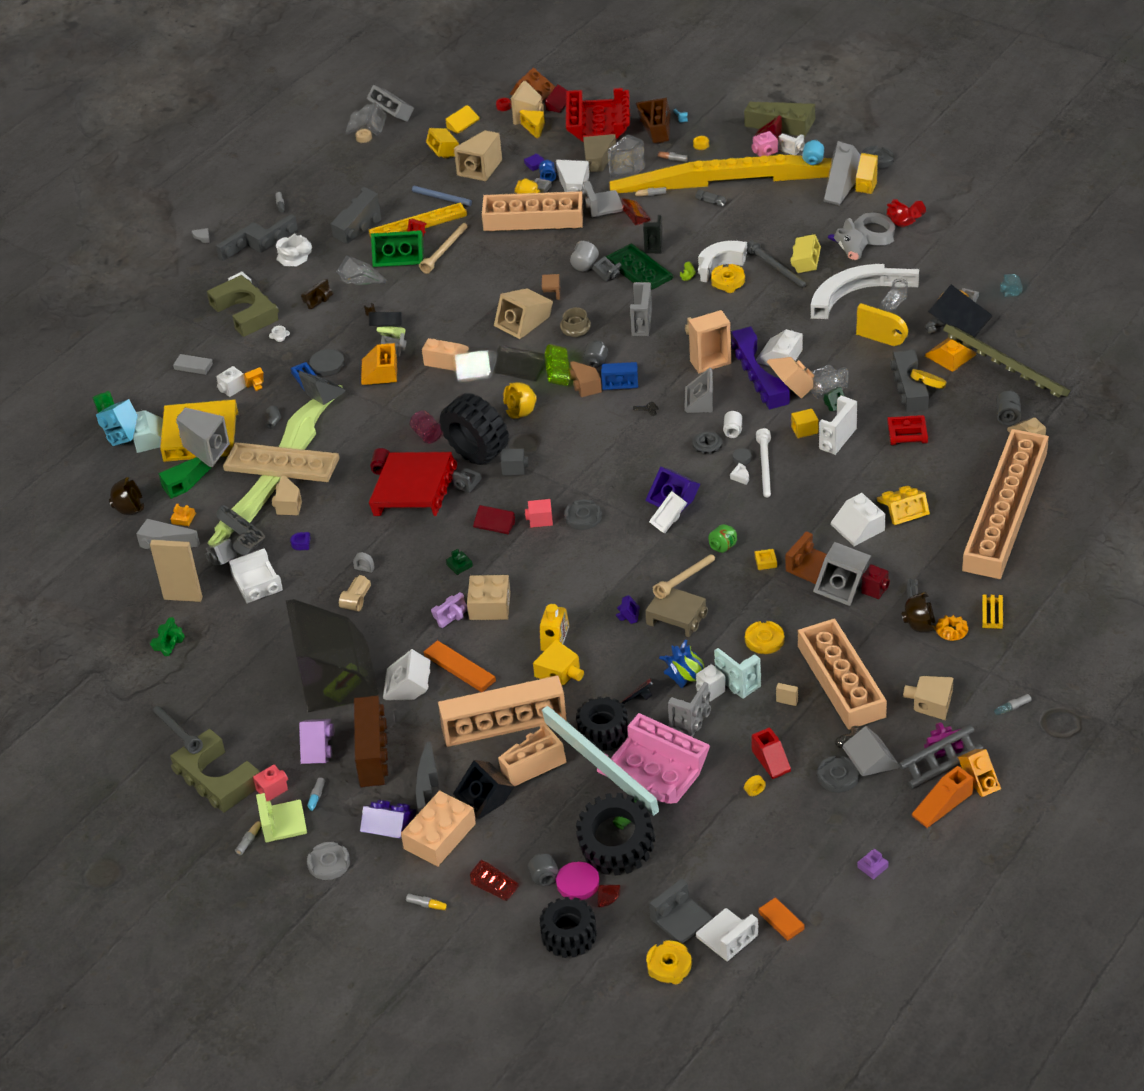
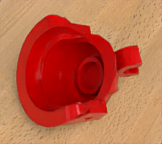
[887,199,926,227]

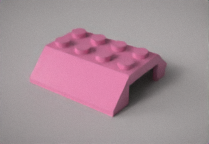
[597,713,710,804]

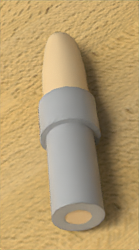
[635,187,667,196]
[235,822,261,855]

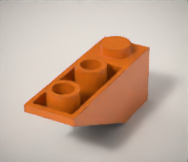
[912,766,974,828]

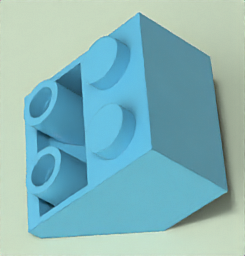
[96,399,138,446]

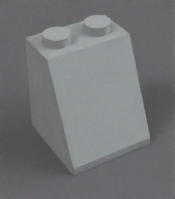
[176,407,230,467]
[813,542,871,606]

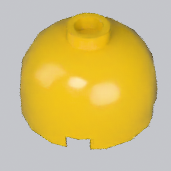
[503,382,537,419]

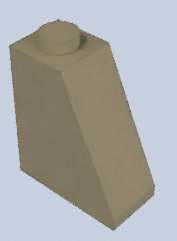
[583,134,616,172]

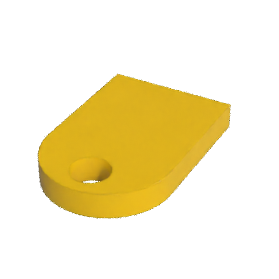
[856,303,908,346]

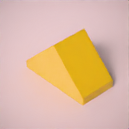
[520,110,545,138]

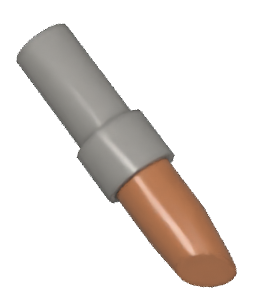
[658,152,688,162]

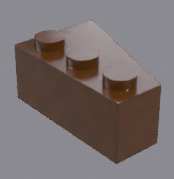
[636,98,670,143]

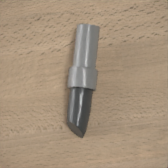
[275,192,284,213]

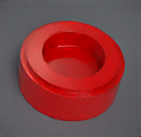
[496,98,512,111]

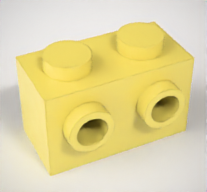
[791,234,821,273]

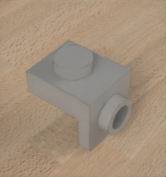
[380,333,407,357]

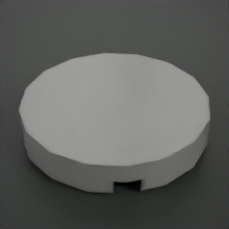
[307,842,350,880]

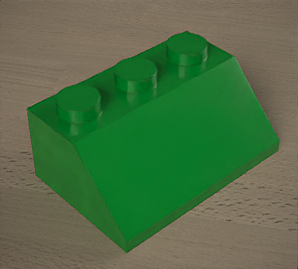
[371,231,424,267]

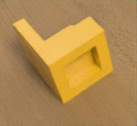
[791,409,818,438]

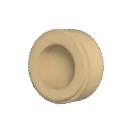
[356,129,372,143]

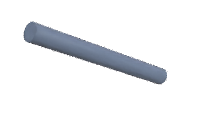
[412,186,472,206]

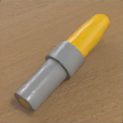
[406,894,446,910]

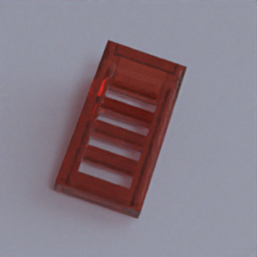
[470,860,519,901]

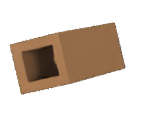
[568,361,602,397]

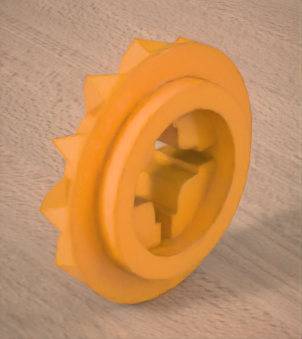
[936,614,968,641]

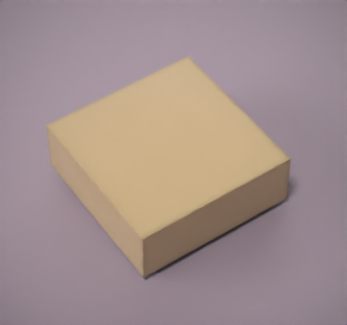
[776,683,798,706]

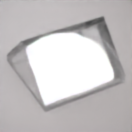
[455,350,498,382]

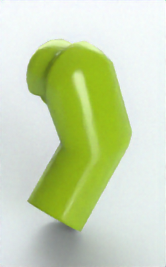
[680,262,696,281]

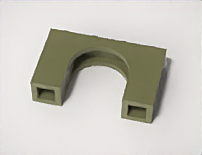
[207,275,279,337]
[170,728,260,813]

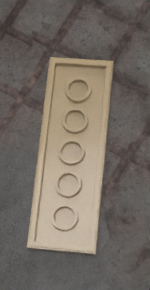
[223,442,339,482]

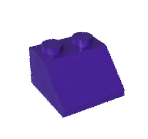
[645,466,700,512]

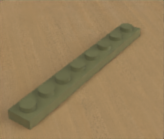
[943,324,1071,398]

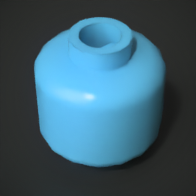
[802,140,824,165]

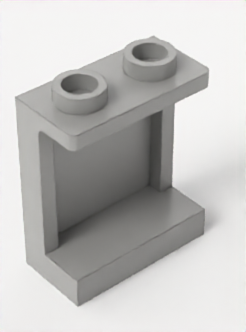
[630,282,652,336]

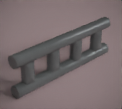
[899,725,983,789]

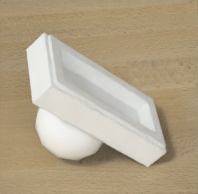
[649,491,687,533]

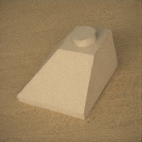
[511,81,544,125]

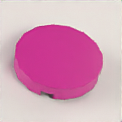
[556,861,599,900]

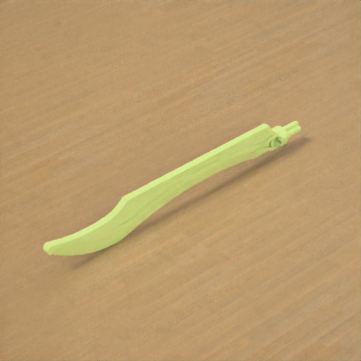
[208,385,343,545]

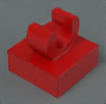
[407,218,427,238]

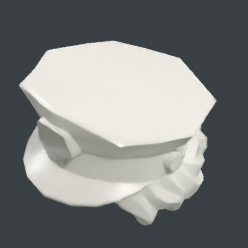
[276,233,312,266]

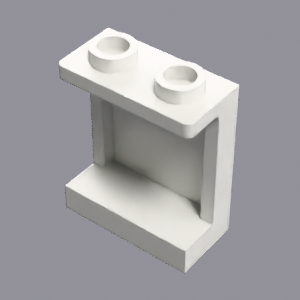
[819,396,857,455]
[229,548,283,603]

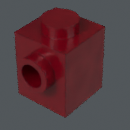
[861,564,890,600]

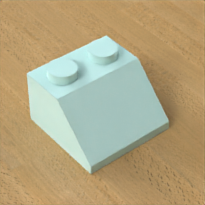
[133,410,163,453]

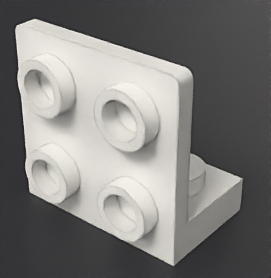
[696,908,758,961]

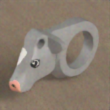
[834,213,895,260]

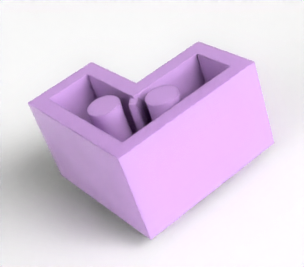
[299,719,334,764]

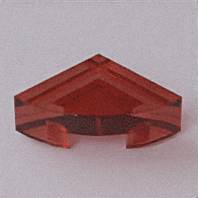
[598,885,621,907]

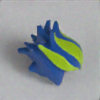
[659,640,704,688]

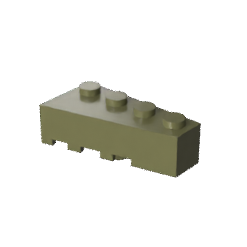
[744,102,815,137]

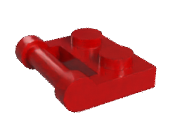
[887,415,928,445]

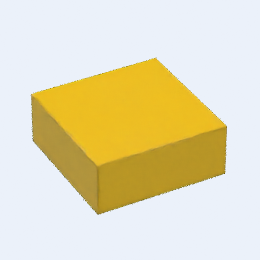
[754,549,777,570]

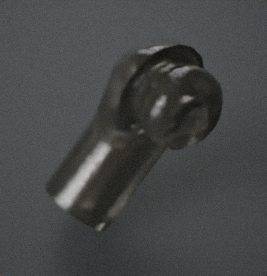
[835,726,861,748]

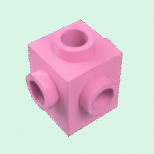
[752,131,778,157]

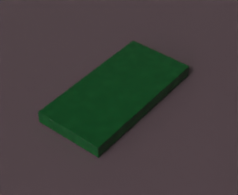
[605,243,673,290]

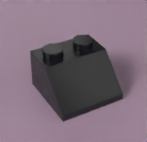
[453,760,514,819]

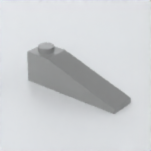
[823,141,861,206]

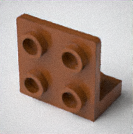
[510,67,555,102]
[785,531,827,584]

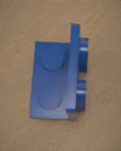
[601,362,638,390]

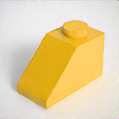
[856,153,878,194]

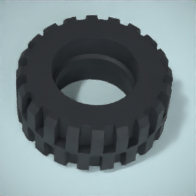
[439,393,509,465]

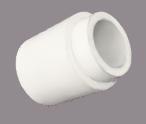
[723,411,742,438]

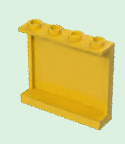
[160,399,238,462]

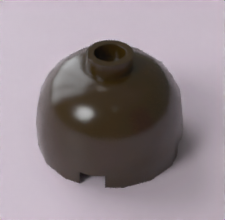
[109,477,144,515]
[902,591,936,633]

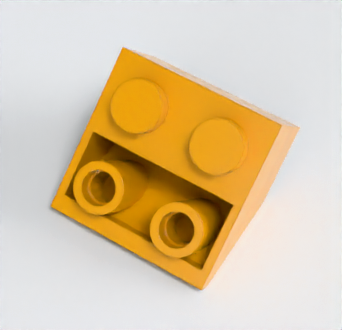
[361,343,397,385]

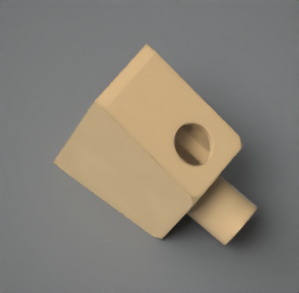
[903,676,954,720]

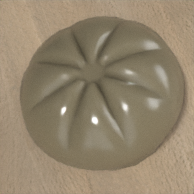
[560,307,591,338]

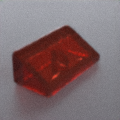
[621,198,650,225]

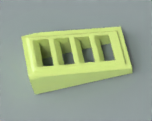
[377,326,405,339]

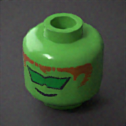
[708,524,737,553]

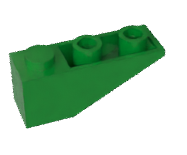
[158,457,212,499]

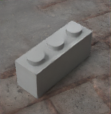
[367,85,414,122]

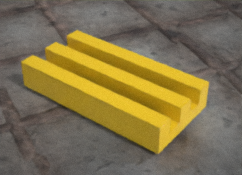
[982,595,1003,629]

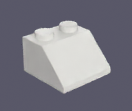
[756,329,803,366]
[831,493,885,546]
[383,649,430,700]

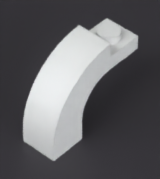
[698,241,747,282]

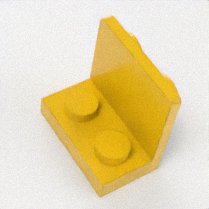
[877,486,930,525]

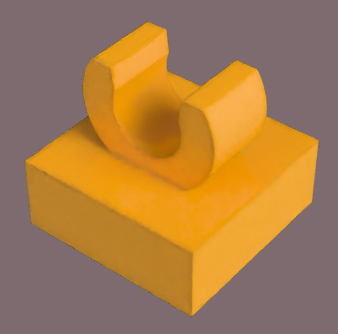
[244,367,263,391]
[170,504,196,527]

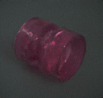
[410,410,443,444]

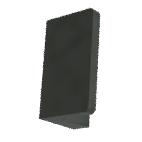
[643,215,663,254]

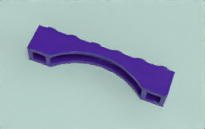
[731,326,790,410]

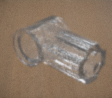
[881,279,908,313]

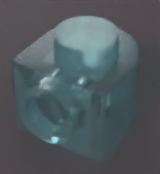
[1000,274,1023,297]

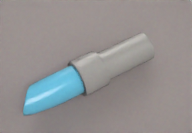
[308,778,325,811]

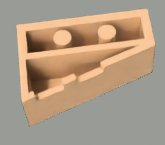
[498,722,567,786]

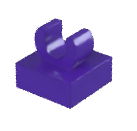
[616,595,640,624]

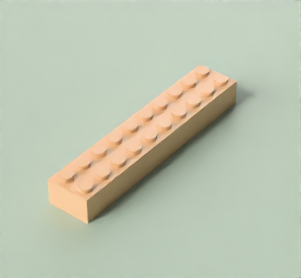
[962,429,1049,579]

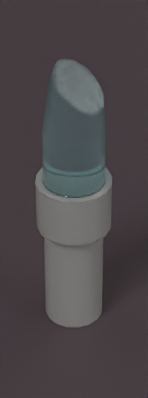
[994,694,1031,715]

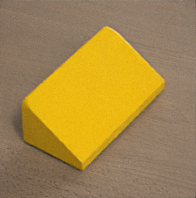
[446,105,480,134]

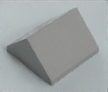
[684,368,713,413]
[842,726,899,776]

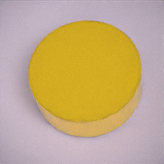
[693,136,709,150]
[744,775,766,796]

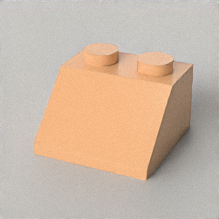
[422,338,469,371]
[767,357,817,399]

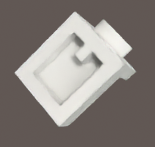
[779,134,805,155]

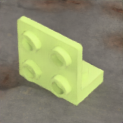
[256,793,307,842]

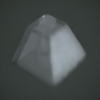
[337,255,387,285]

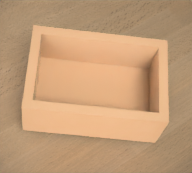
[689,310,731,373]
[401,791,476,867]

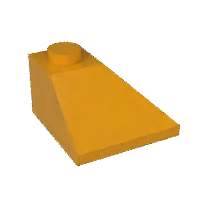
[925,337,976,372]

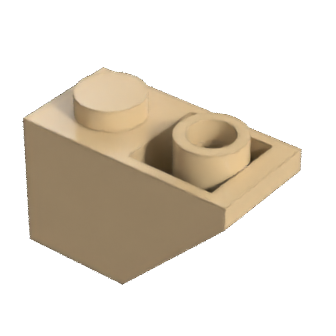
[272,476,302,515]

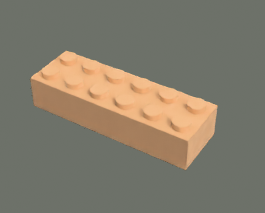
[482,191,583,231]
[798,618,887,730]
[438,676,566,747]

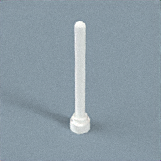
[756,428,771,498]

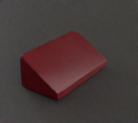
[545,84,568,113]
[473,505,515,534]

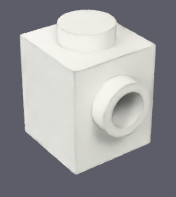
[216,366,246,397]
[696,664,725,701]

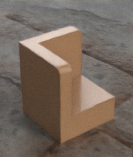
[542,274,560,300]

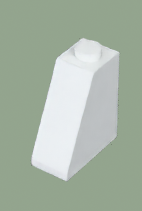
[556,160,589,192]

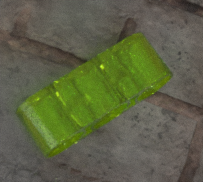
[545,344,570,386]

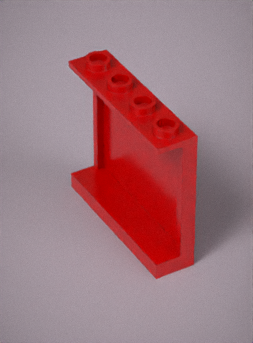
[369,452,457,516]

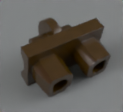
[301,279,333,309]

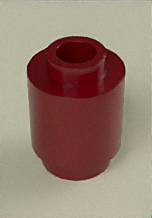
[370,448,390,475]

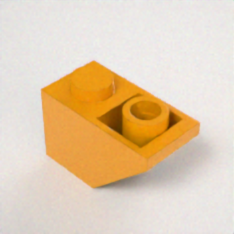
[958,749,1001,797]

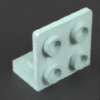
[714,648,761,699]

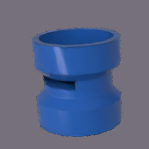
[539,160,556,182]

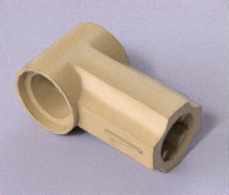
[339,575,371,612]

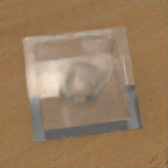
[608,135,645,178]

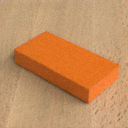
[759,897,804,941]

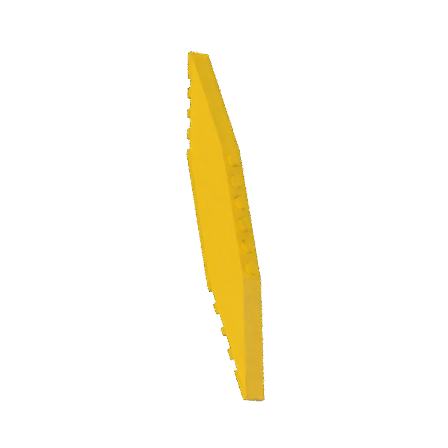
[609,154,832,193]

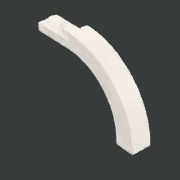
[811,264,919,319]

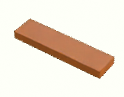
[424,640,496,692]

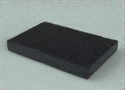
[928,284,992,337]

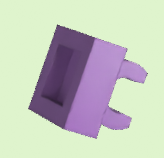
[857,849,889,880]

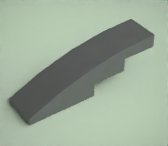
[416,741,439,813]

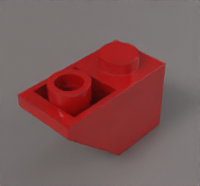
[752,727,791,779]

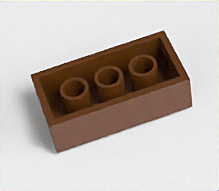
[354,696,389,787]

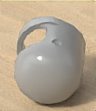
[570,241,599,272]

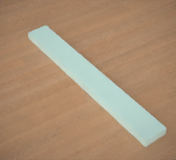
[542,706,659,816]

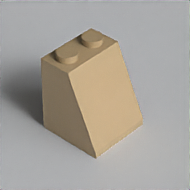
[454,130,502,181]
[494,288,553,339]

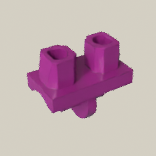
[924,722,964,759]

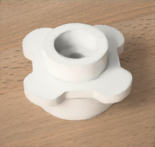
[269,326,290,342]

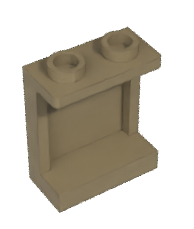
[645,588,708,637]

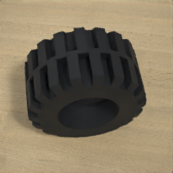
[576,696,628,751]
[540,897,597,958]

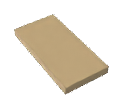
[150,540,203,602]

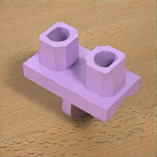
[431,592,468,628]

